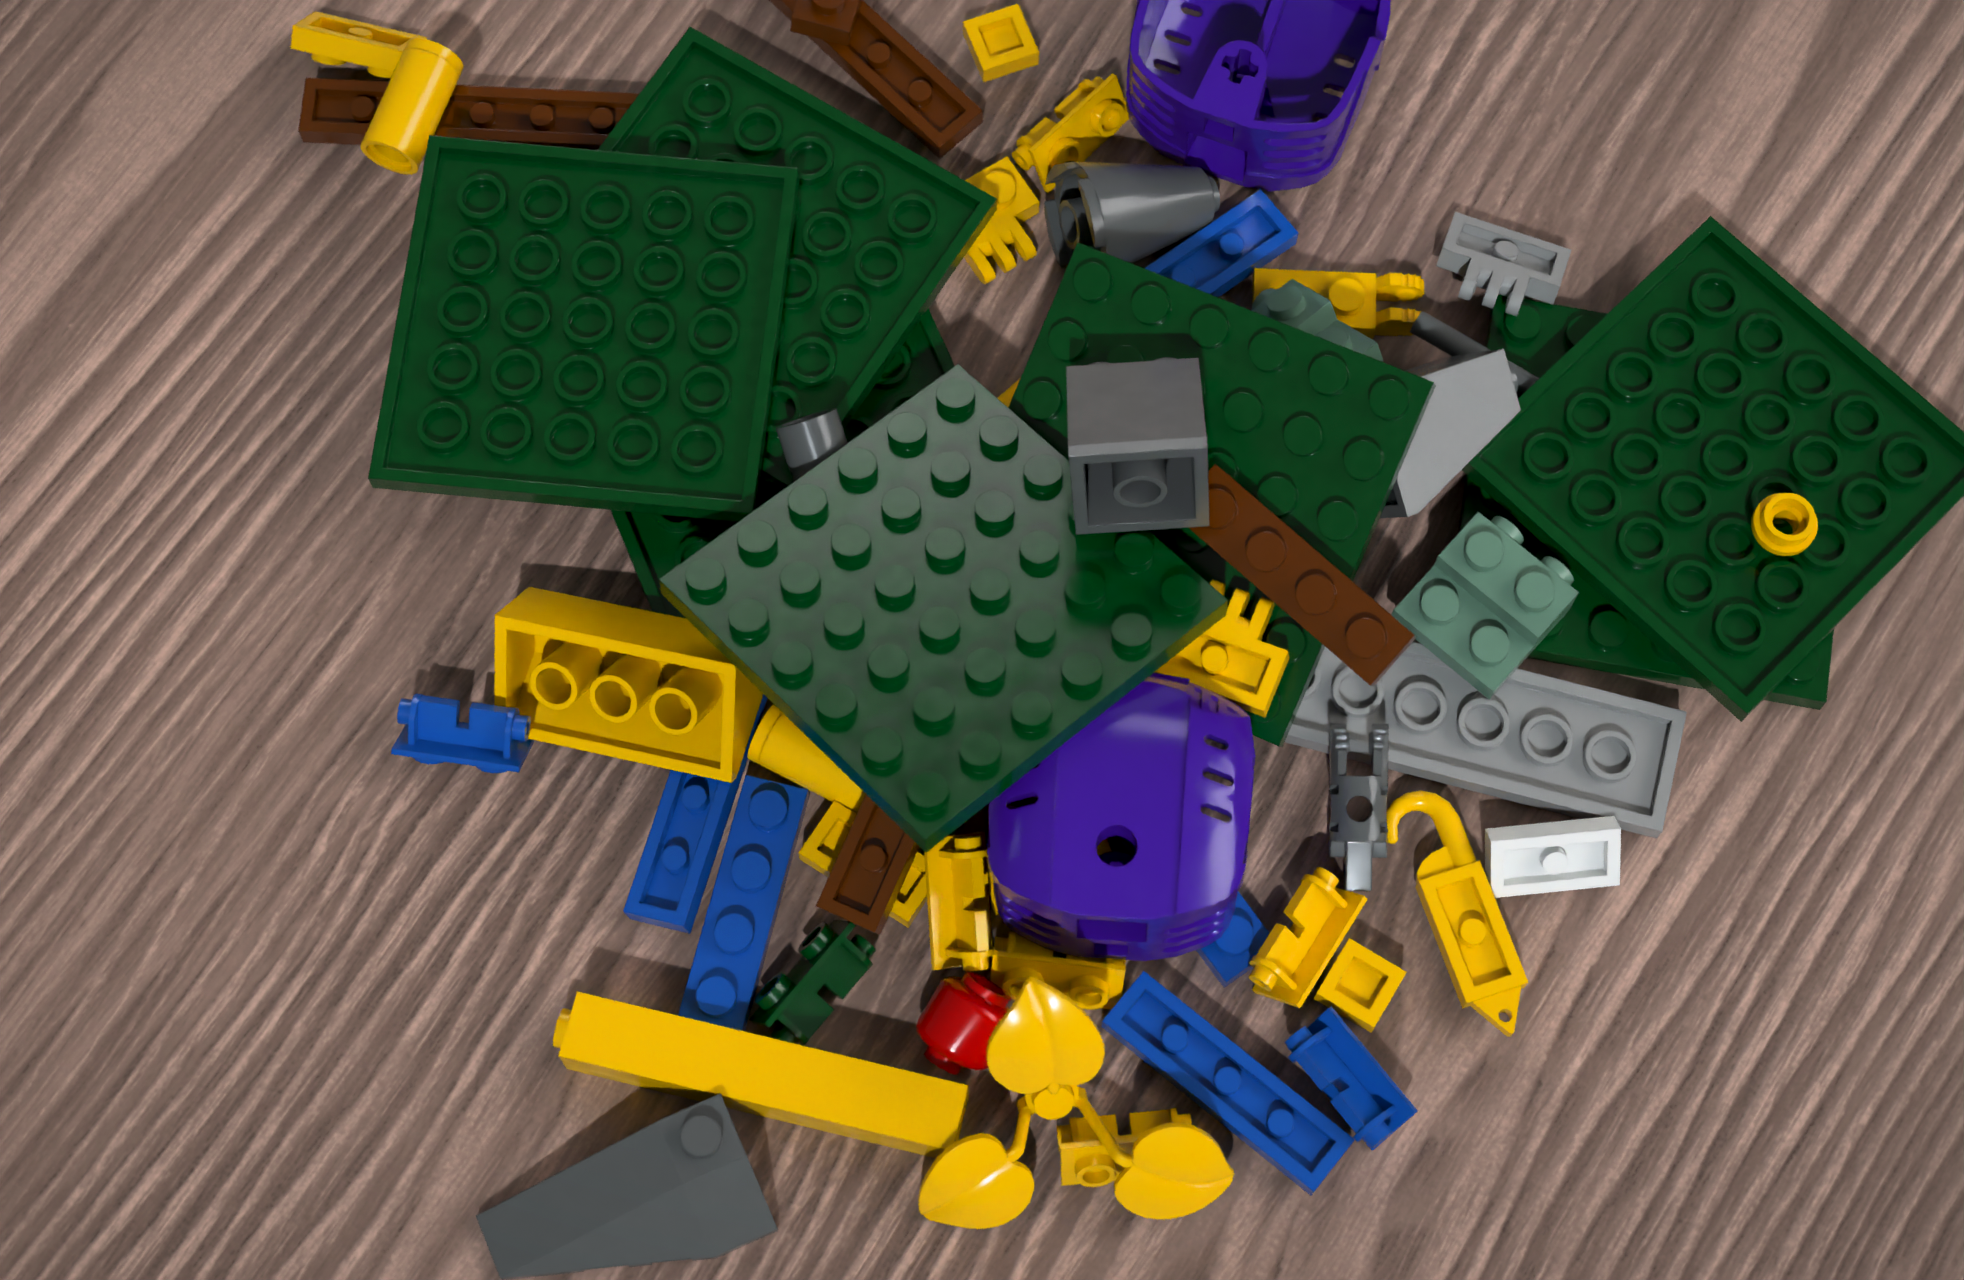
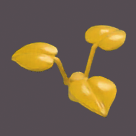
[918,977,1235,1229]

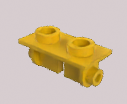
[1012,73,1129,193]
[924,832,995,971]
[1248,867,1368,1008]
[990,931,1126,1010]
[1056,1108,1192,1187]

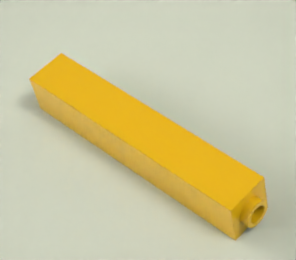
[553,992,969,1158]

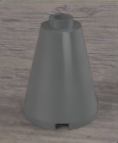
[1044,161,1220,268]

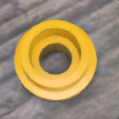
[1751,493,1818,556]

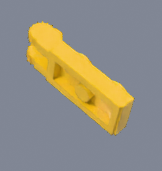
[1252,268,1424,339]

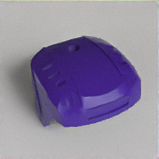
[1126,0,1391,191]
[987,673,1256,961]

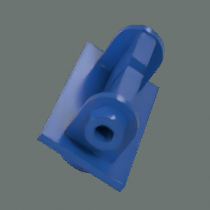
[391,693,534,773]
[1285,1006,1418,1151]

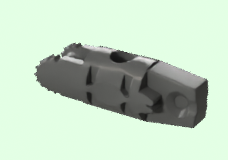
[1329,723,1389,892]

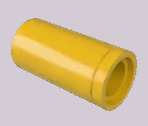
[360,38,464,175]
[747,704,865,813]

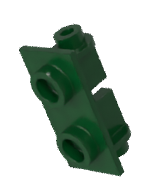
[749,920,876,1046]

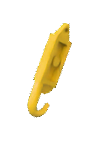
[1386,790,1528,1037]

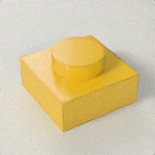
[963,3,1039,83]
[1314,938,1407,1033]

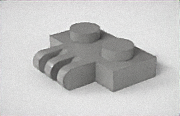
[1436,212,1571,317]

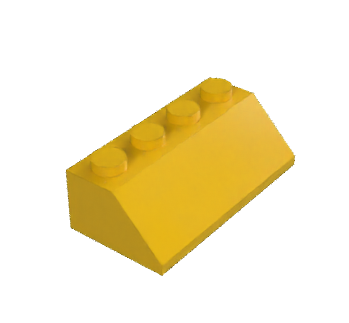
[494,587,763,783]

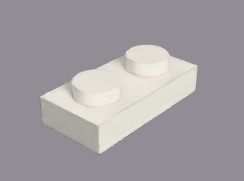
[1485,816,1621,898]

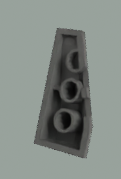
[476,1094,778,1280]

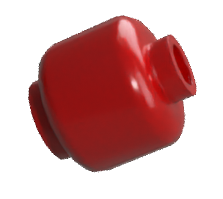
[916,971,1011,1075]

